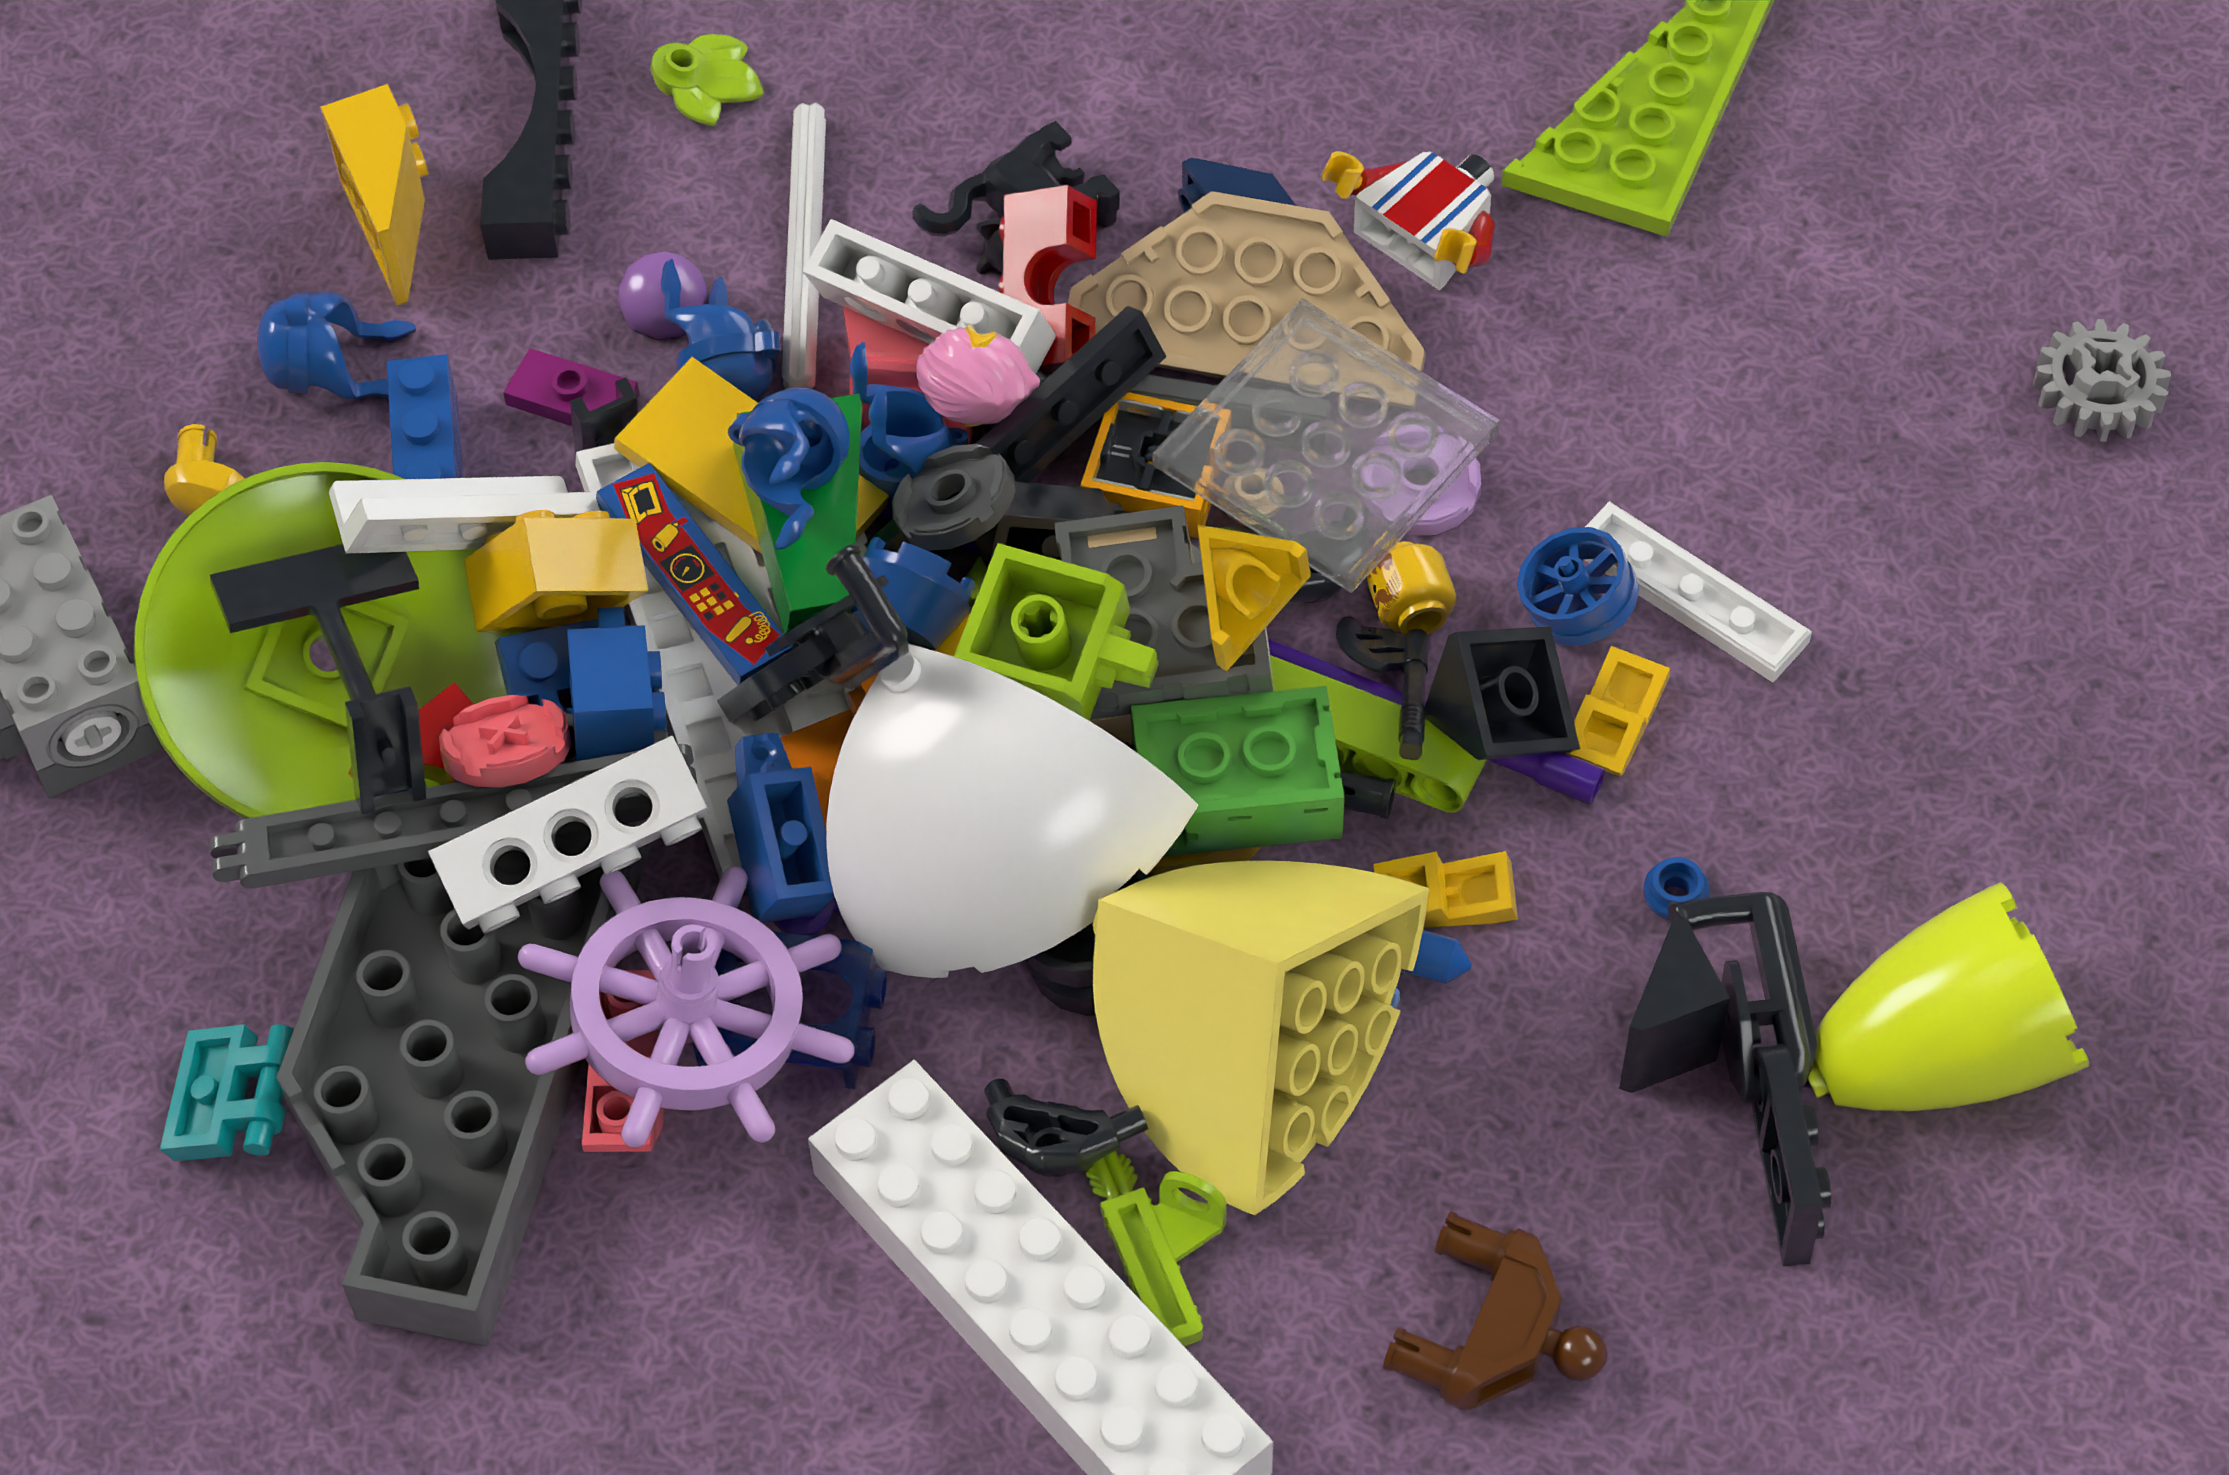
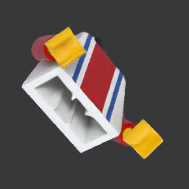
[1320,151,1495,290]

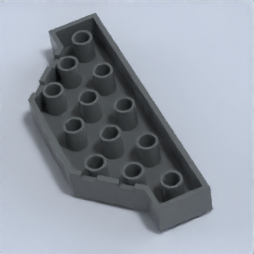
[277,714,668,1346]

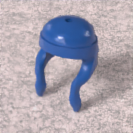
[661,259,781,401]
[257,292,416,399]
[850,342,969,504]
[728,388,850,550]

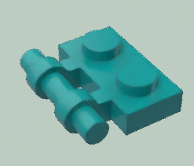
[160,1024,294,1161]

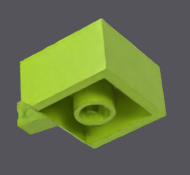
[954,543,1159,721]

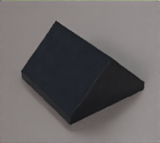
[1424,626,1580,760]
[1619,916,1730,1093]

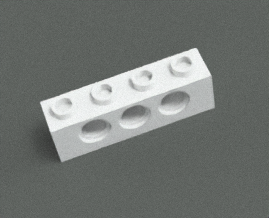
[802,219,1057,374]
[428,735,709,933]

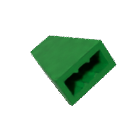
[733,393,862,634]

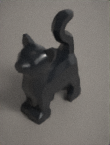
[912,121,1120,274]

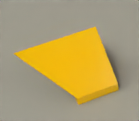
[1197,524,1311,672]

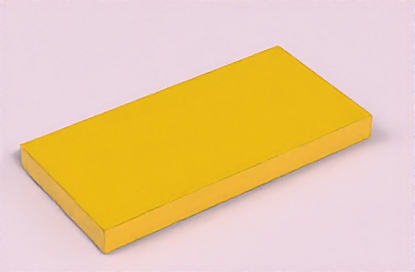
[614,357,889,554]

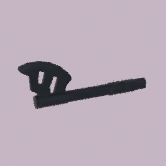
[1336,616,1429,760]

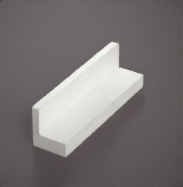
[329,476,600,554]

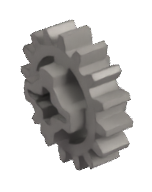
[2033,319,2171,442]

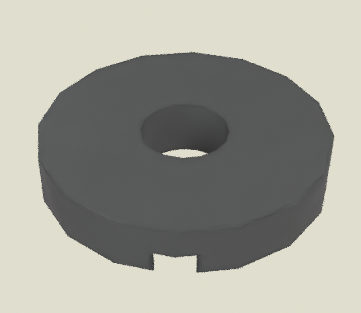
[891,444,1016,551]

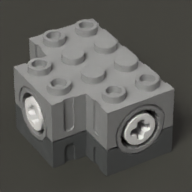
[0,494,164,798]

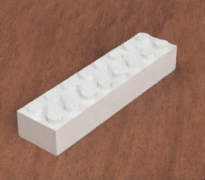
[808,1060,1273,1475]

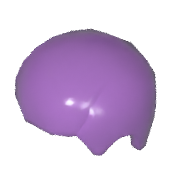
[618,251,709,340]

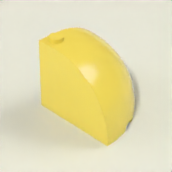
[1093,861,1429,1215]

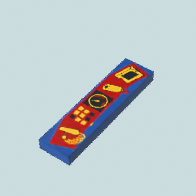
[596,463,793,685]

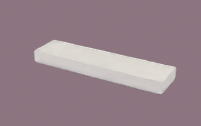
[1585,501,1812,682]

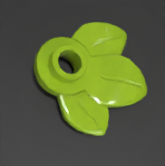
[650,34,763,126]

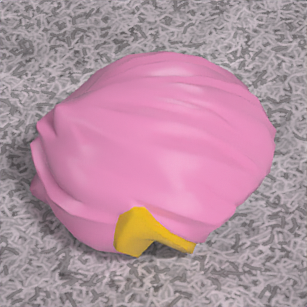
[916,324,1040,427]

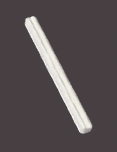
[782,103,826,389]

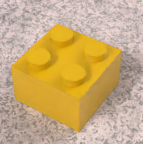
[464,510,648,632]

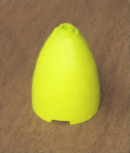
[1808,882,2089,1111]

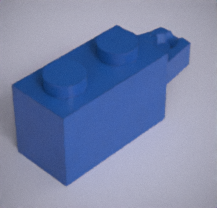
[567,607,666,761]
[727,733,835,923]

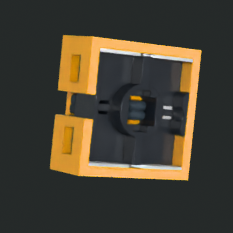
[1080,392,1231,539]

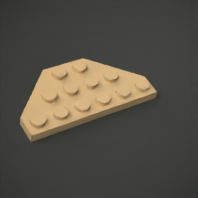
[1068,191,1426,413]

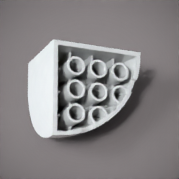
[826,644,1198,978]

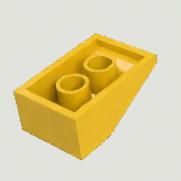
[321,84,429,306]

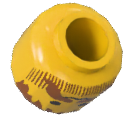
[1366,541,1457,635]

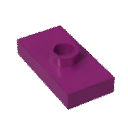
[503,348,640,426]

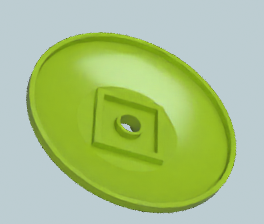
[134,462,521,819]

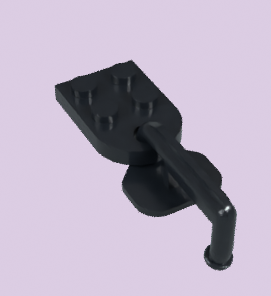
[717,544,909,722]
[1668,892,1831,1267]

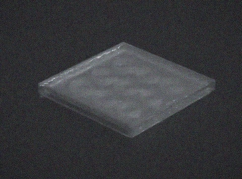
[1153,298,1500,593]

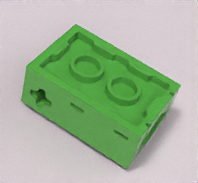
[1131,686,1344,856]

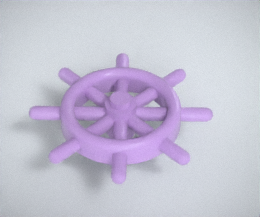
[518,866,854,1148]

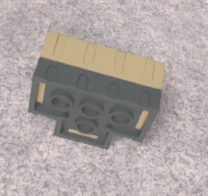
[1047,505,1275,745]

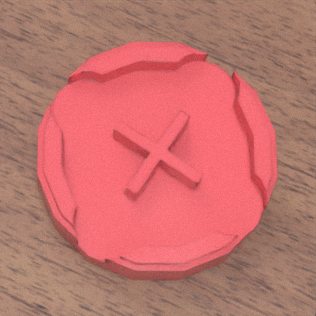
[439,695,572,788]

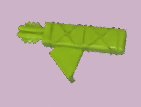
[1086,1150,1227,1346]

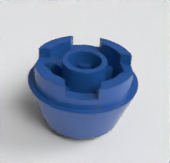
[851,537,976,651]

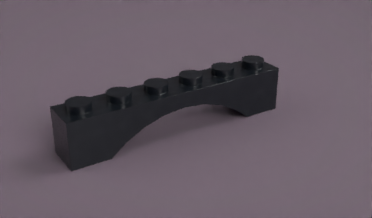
[480,0,582,260]

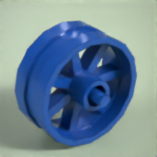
[1517,527,1639,646]

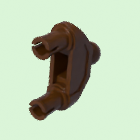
[1383,1211,1608,1410]

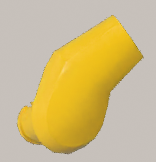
[164,424,245,516]

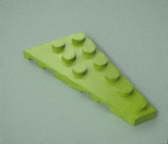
[1501,0,1775,237]

